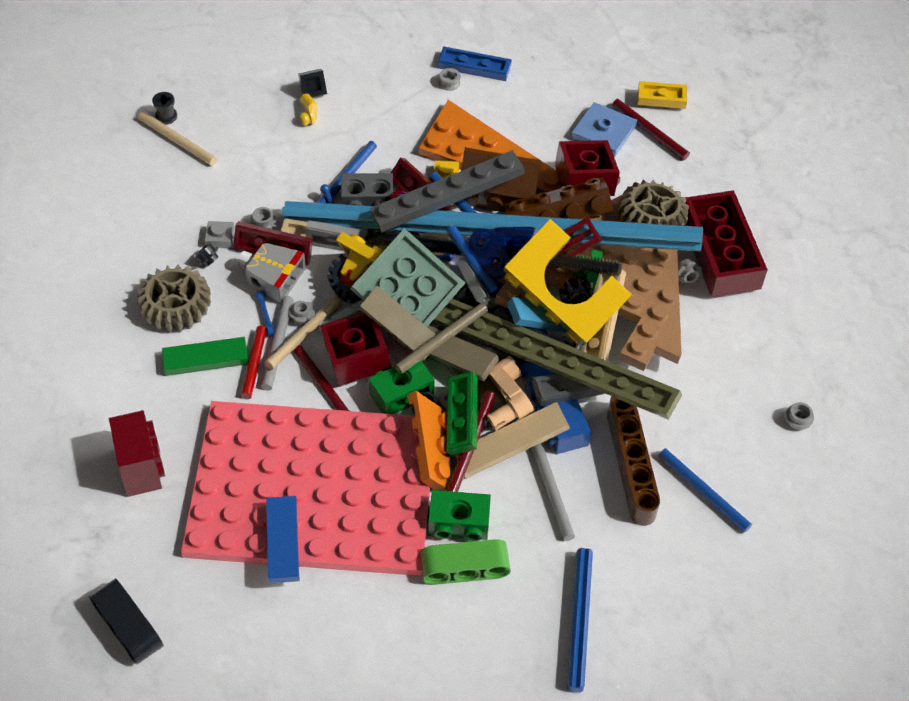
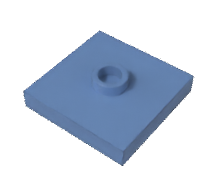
[571,102,637,157]

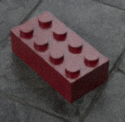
[684,190,768,297]

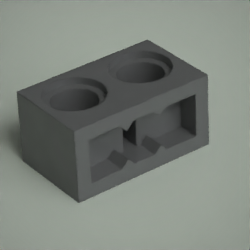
[341,173,393,206]

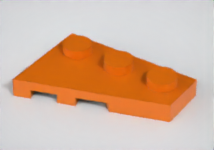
[408,391,451,491]

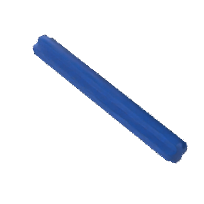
[567,548,593,693]

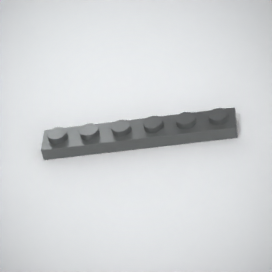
[370,150,525,233]

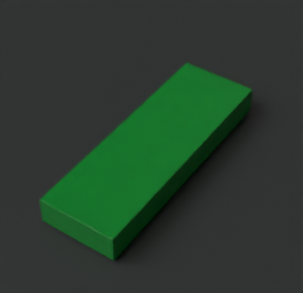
[162,336,248,376]
[446,371,477,455]

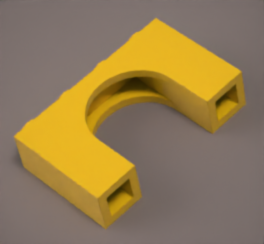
[503,219,632,345]

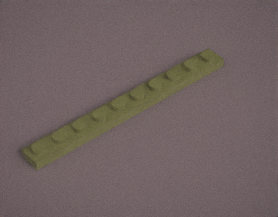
[432,299,682,420]

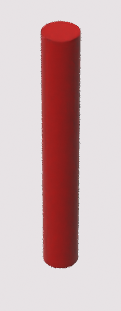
[241,326,267,399]

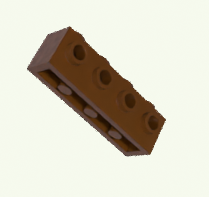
[503,177,613,219]

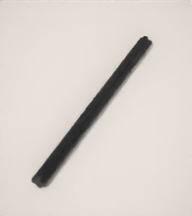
[364,229,622,276]

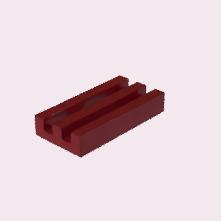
[556,216,602,269]

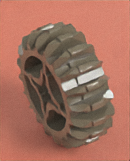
[618,180,689,226]
[137,264,211,332]

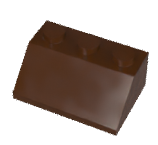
[461,147,541,212]

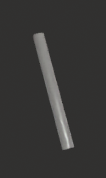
[261,296,293,391]
[532,443,575,541]

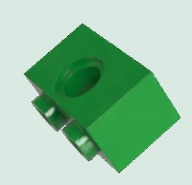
[369,361,435,414]
[428,490,491,541]

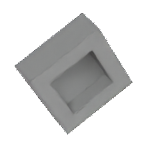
[205,221,235,249]

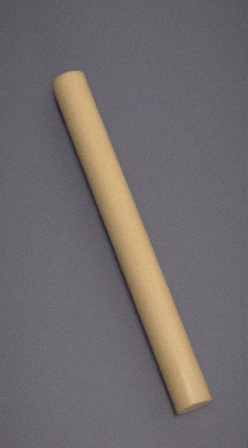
[138,111,217,166]
[265,297,342,370]

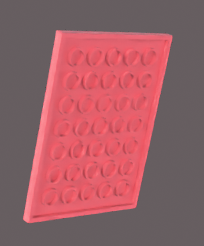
[181,401,430,576]

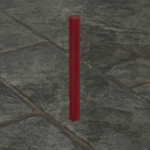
[612,98,690,160]
[292,345,350,411]
[446,391,496,492]

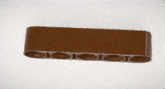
[607,396,660,526]

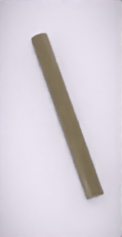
[395,303,488,374]

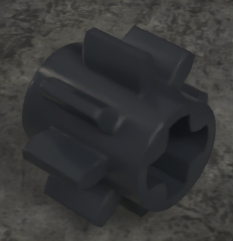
[558,276,593,304]

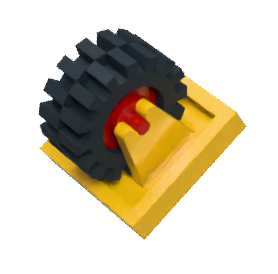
[327,232,383,304]

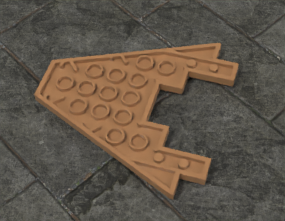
[485,194,682,371]

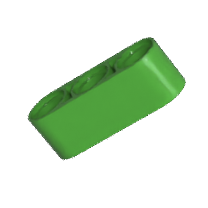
[420,539,511,585]

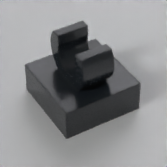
[298,69,327,97]

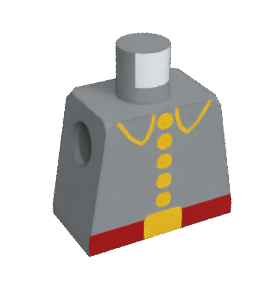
[238,243,306,305]

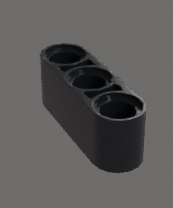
[88,578,164,665]

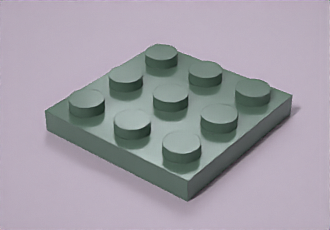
[350,228,465,327]

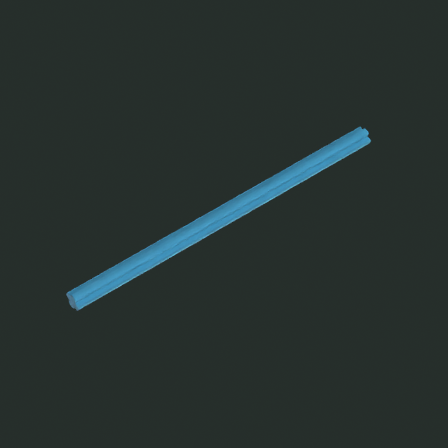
[282,201,703,251]

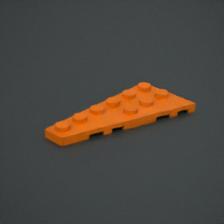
[419,100,562,194]

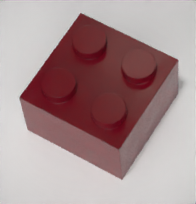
[555,140,620,196]
[319,312,392,386]
[109,410,165,497]

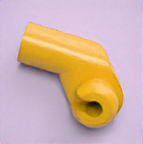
[299,94,317,126]

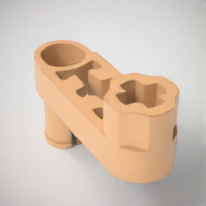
[486,356,534,431]

